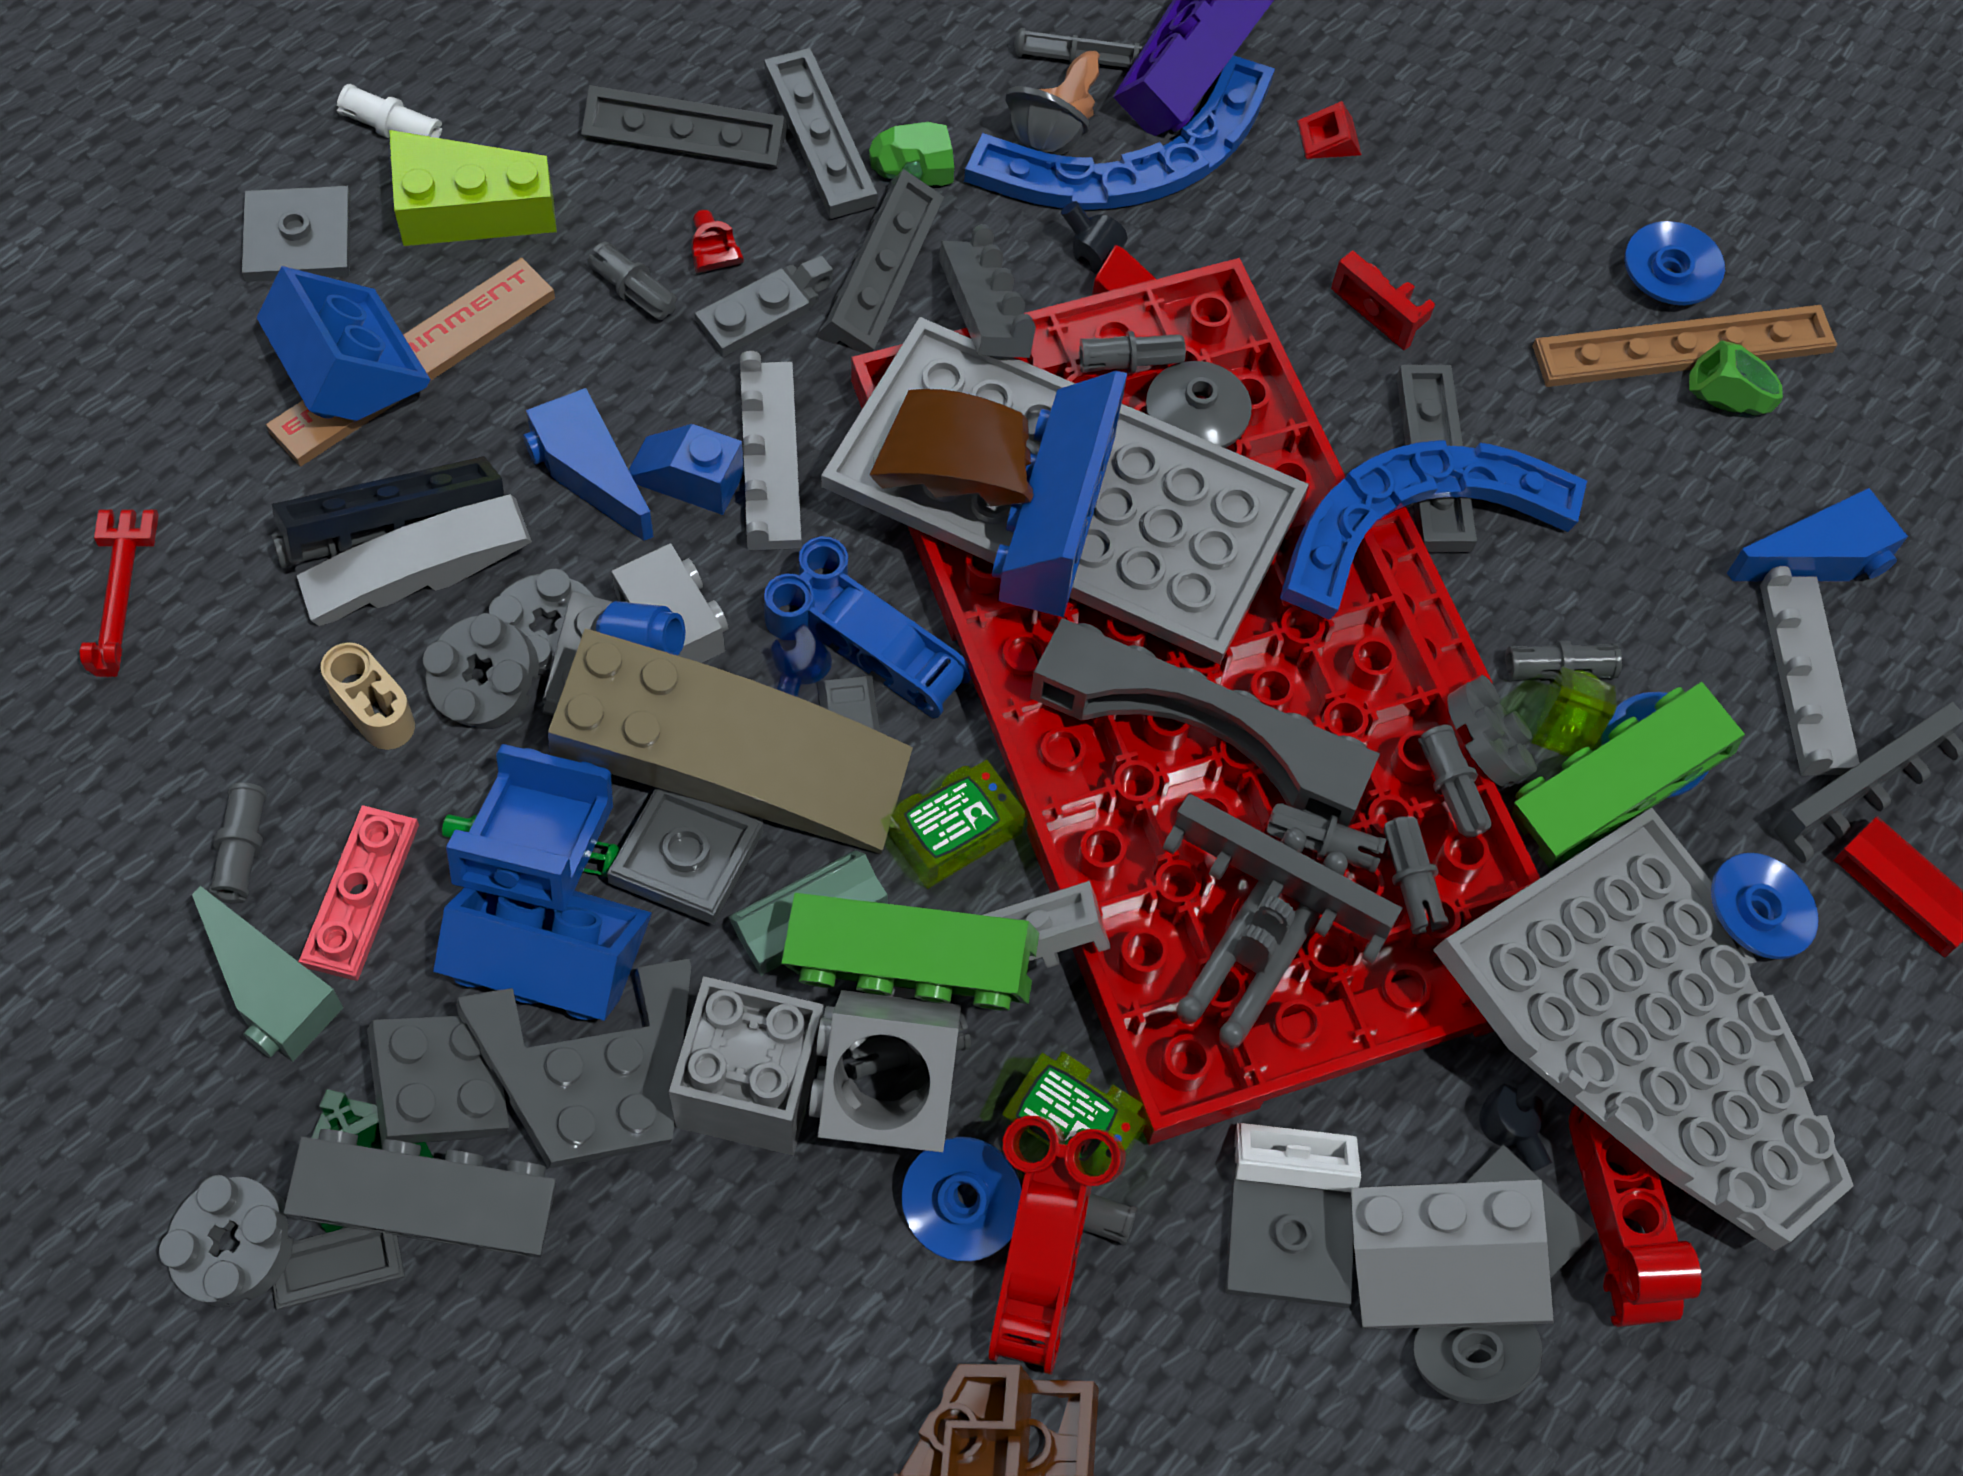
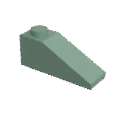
[192,886,343,1062]

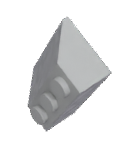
[1351,1180,1554,1329]

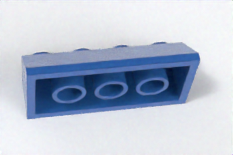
[992,371,1127,617]

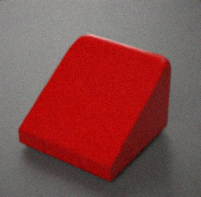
[1297,101,1362,159]
[1092,245,1156,295]

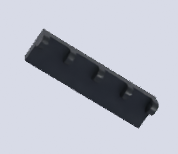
[272,456,504,563]

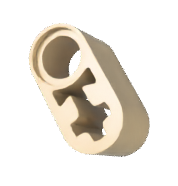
[321,643,415,750]

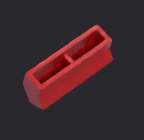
[1834,816,1963,958]

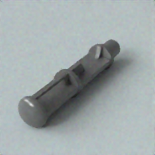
[1014,28,1143,68]

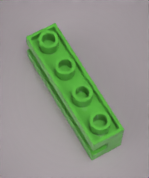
[1511,682,1745,871]
[782,892,1040,1011]

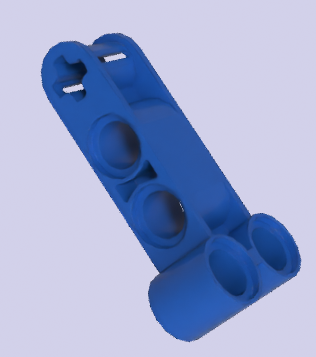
[764,536,972,718]

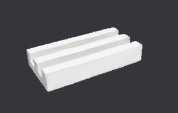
[1234,1123,1361,1192]

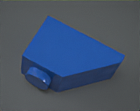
[629,424,744,515]

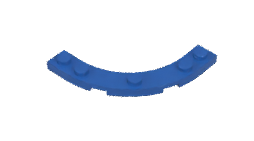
[964,55,1275,210]
[1280,440,1587,620]

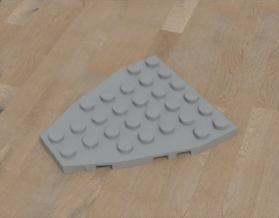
[1433,808,1854,1251]

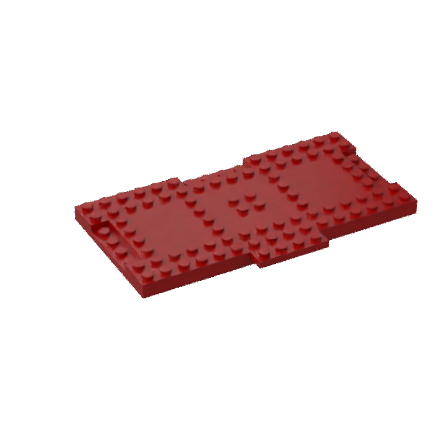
[851,258,1540,1145]

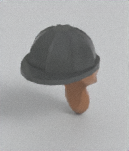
[1005,51,1100,155]

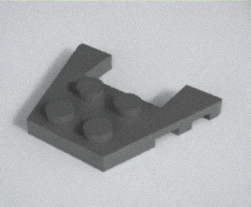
[456,959,691,1169]

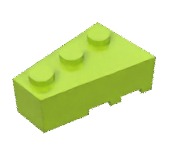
[389,130,557,246]

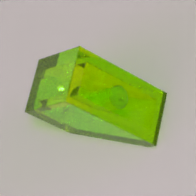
[1531,666,1617,757]

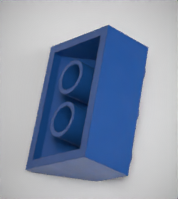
[256,266,431,421]
[433,888,652,1021]

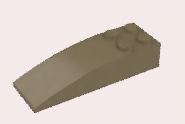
[548,628,913,854]

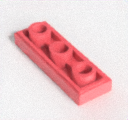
[298,805,419,981]

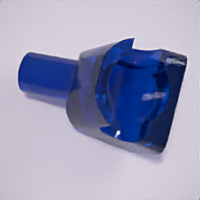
[770,623,832,697]

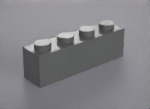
[284,1129,556,1259]

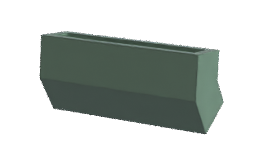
[729,850,888,976]

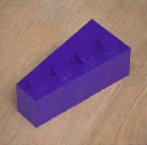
[1113,0,1274,136]

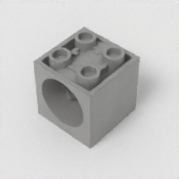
[669,976,824,1156]
[809,990,961,1152]

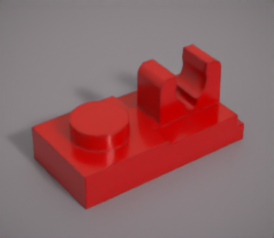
[1331,250,1435,350]

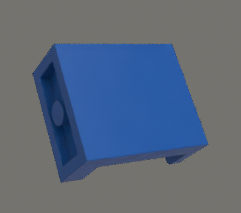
[446,744,613,912]

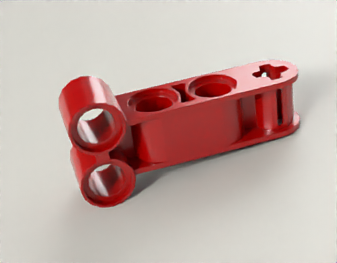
[1569,1105,1702,1327]
[989,1116,1126,1375]

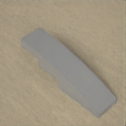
[297,494,532,626]

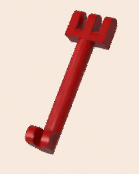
[80,509,159,677]

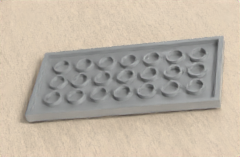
[821,317,1309,664]

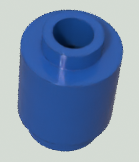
[596,601,686,656]

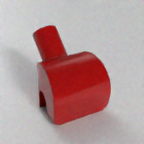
[691,210,744,274]

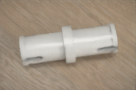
[337,84,442,138]

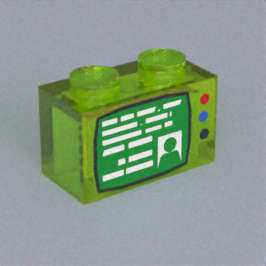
[890,759,1025,889]
[1002,1051,1147,1184]

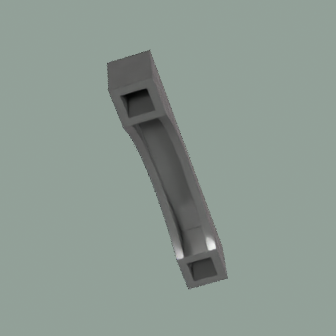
[1030,618,1380,827]

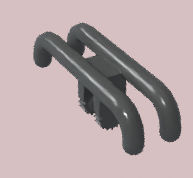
[1177,828,1348,1049]

